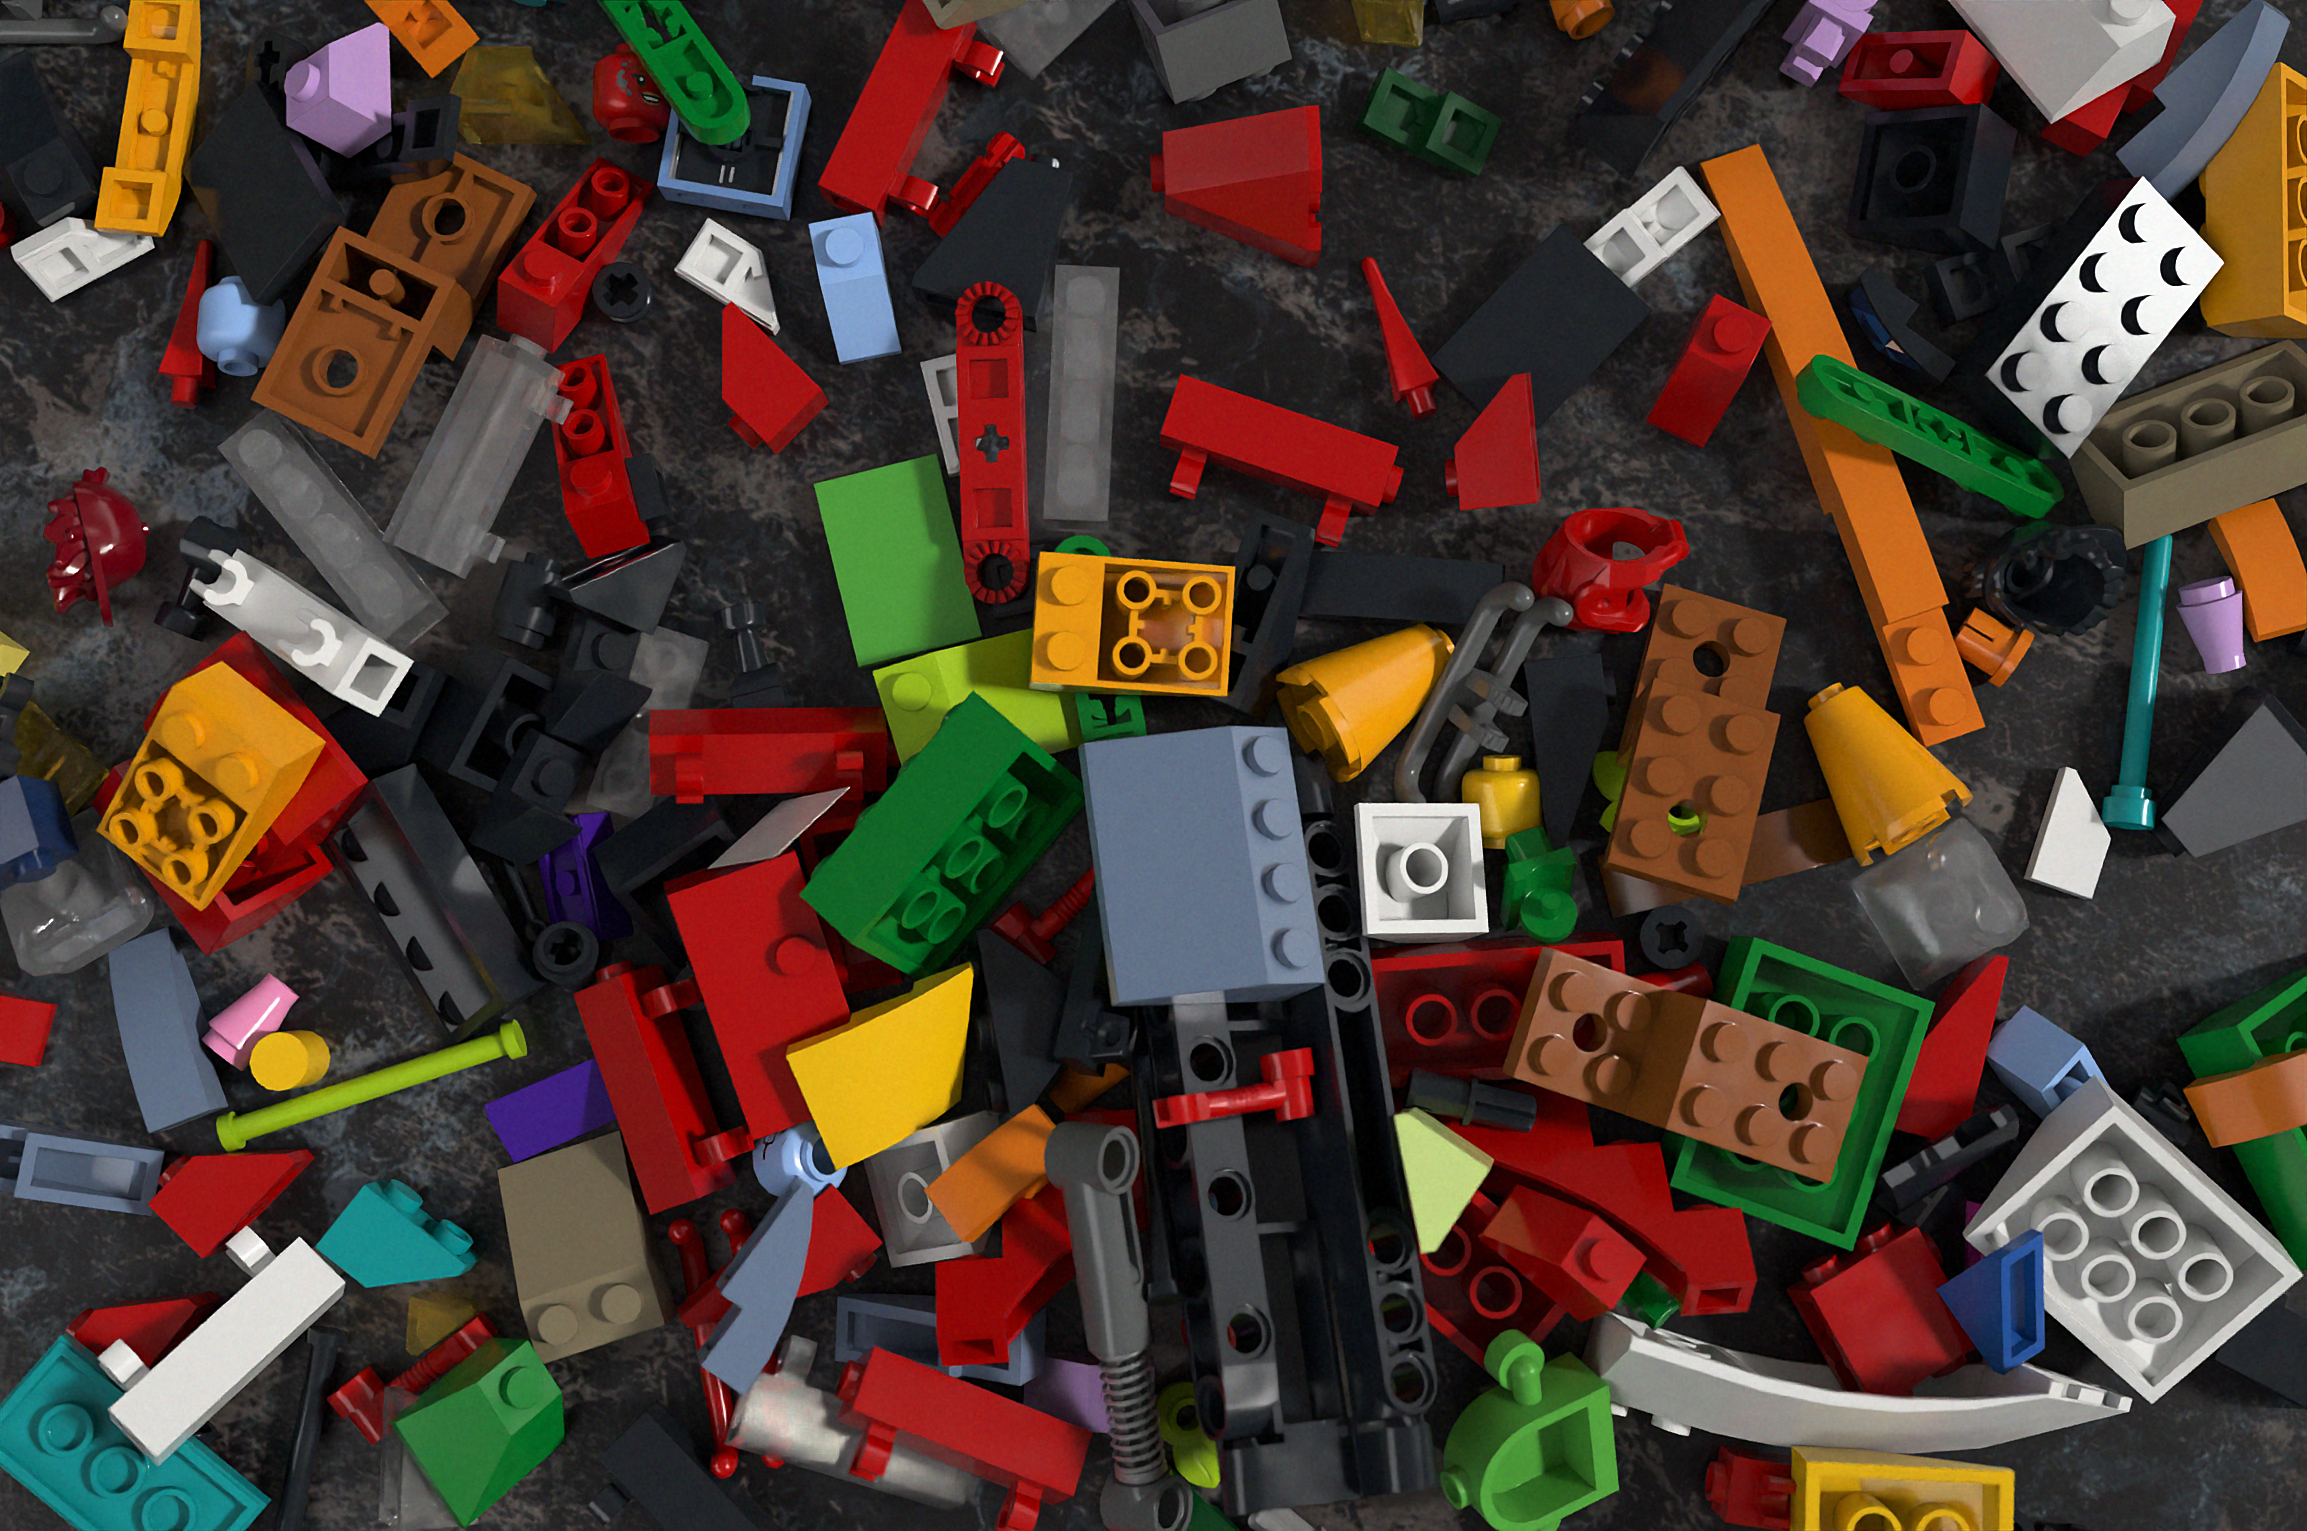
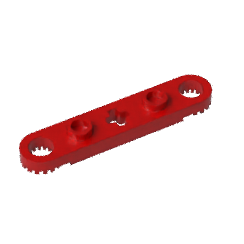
[955,281,1030,604]

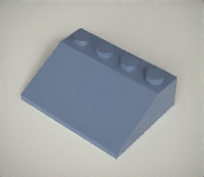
[1078,726,1326,1006]

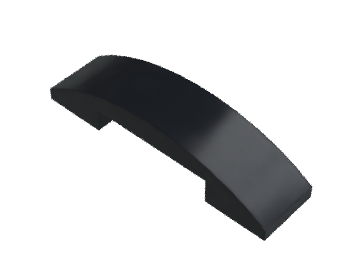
[305,94,462,187]

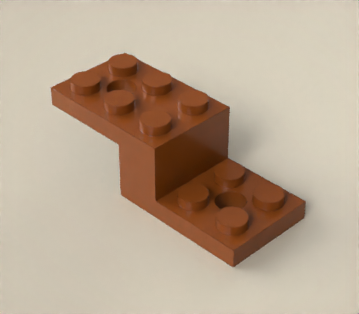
[251,152,537,460]
[1602,583,1786,906]
[1501,947,1869,1184]

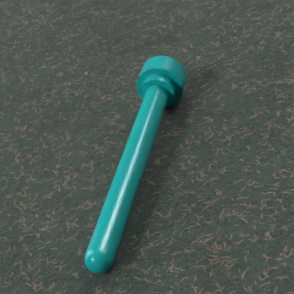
[2101,534,2172,830]

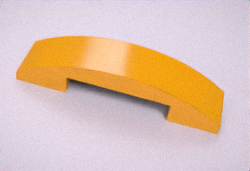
[94,0,201,237]

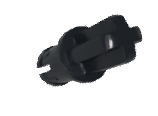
[1402,1066,1537,1133]

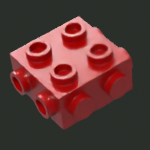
[1786,1221,1976,1397]

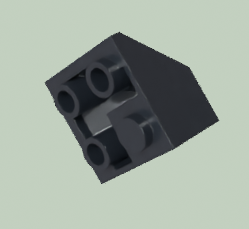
[303,657,453,780]

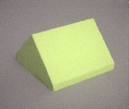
[1394,1107,1495,1253]

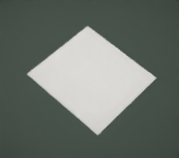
[707,787,850,869]

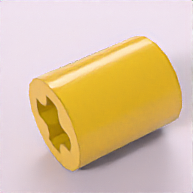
[250,1030,330,1091]

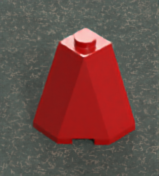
[1150,105,1322,267]

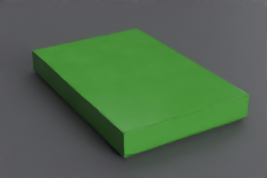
[814,454,983,669]

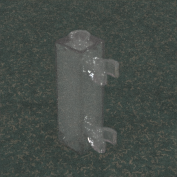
[381,334,574,579]
[725,1335,981,1510]

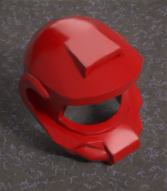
[1532,507,1689,634]

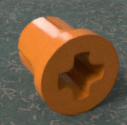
[1953,607,2035,688]

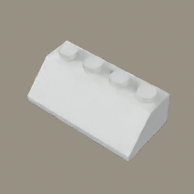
[1948,0,2176,124]

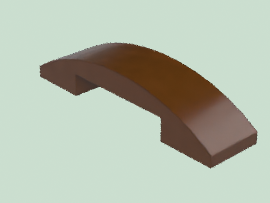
[1595,797,1854,918]

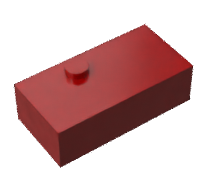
[663,844,851,1141]
[1369,930,1625,1088]

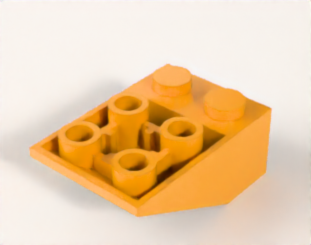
[1028,552,1235,697]
[96,661,326,911]

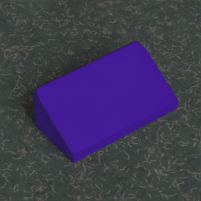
[538,812,633,943]
[483,1058,617,1163]

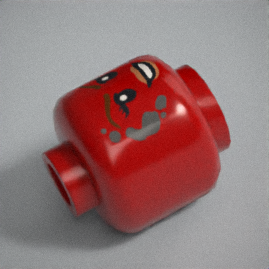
[592,43,672,143]

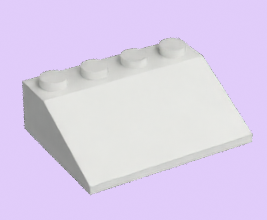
[1963,1074,2304,1404]

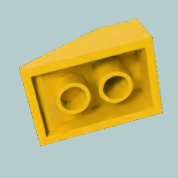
[1790,1446,2014,1531]

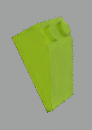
[872,628,1084,766]

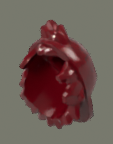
[43,467,150,627]

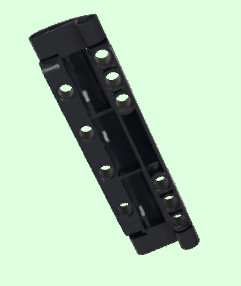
[1142,756,1439,1517]

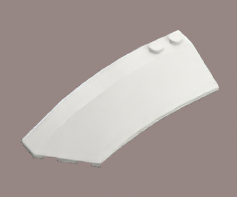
[1581,1311,2132,1454]

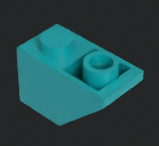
[315,1179,482,1288]

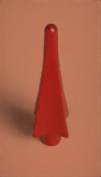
[157,239,216,409]
[1362,257,1439,420]

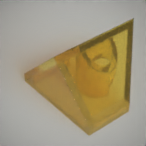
[449,46,594,145]

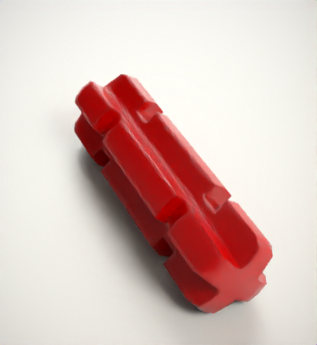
[928,131,1025,239]

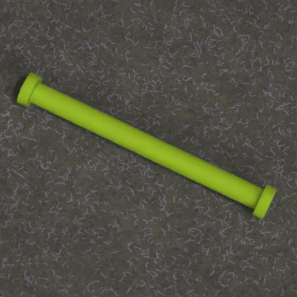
[216,1019,527,1152]

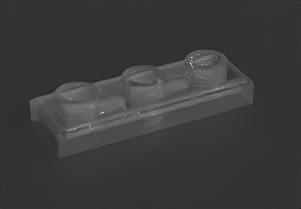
[586,626,711,819]

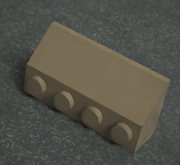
[2068,339,2307,550]

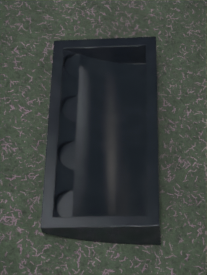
[324,763,546,1047]

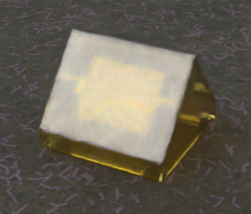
[405,1288,481,1356]

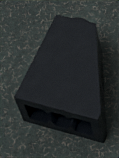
[911,154,1075,332]

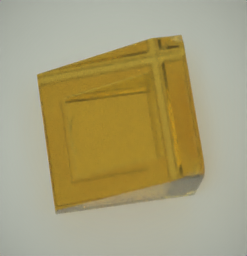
[1351,0,1424,48]

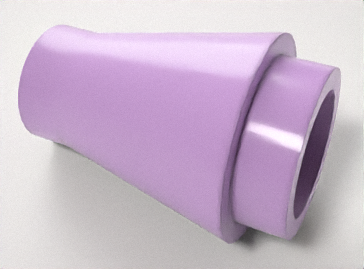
[2176,576,2246,674]

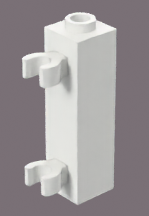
[189,549,414,717]
[97,1225,346,1467]

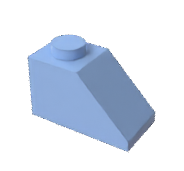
[809,212,902,365]
[1985,1005,2110,1120]

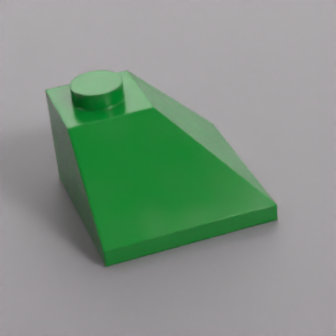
[389,1337,565,1528]

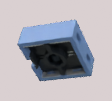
[657,71,811,221]

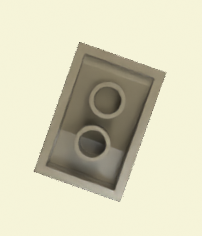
[497,1130,678,1364]

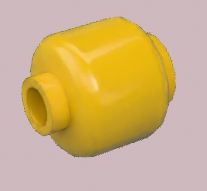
[1462,754,1544,849]

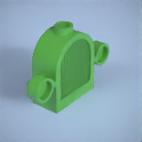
[1440,1329,1619,1531]

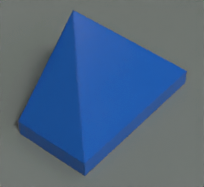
[1936,1228,2045,1376]

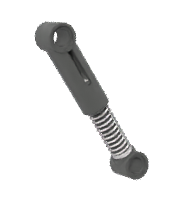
[1044,1121,1193,1531]

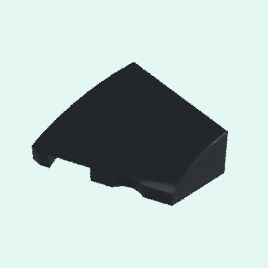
[1875,1103,2019,1216]

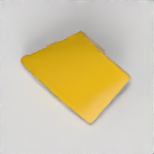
[786,962,974,1171]

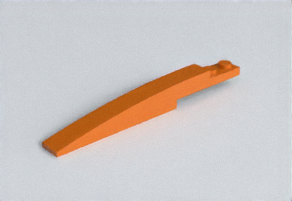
[1698,143,1986,748]

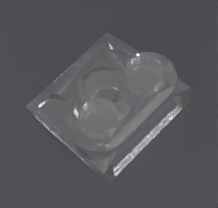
[0,806,155,976]
[1848,817,2030,991]

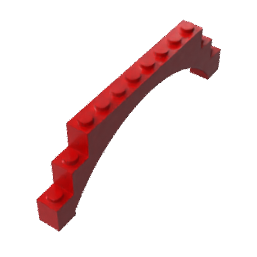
[936,1081,1757,1367]

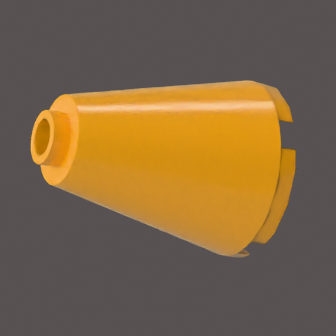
[1275,624,1455,783]
[1803,683,1973,866]

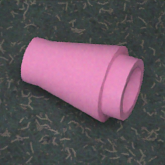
[202,973,299,1071]

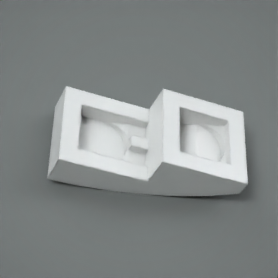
[1583,166,1721,288]

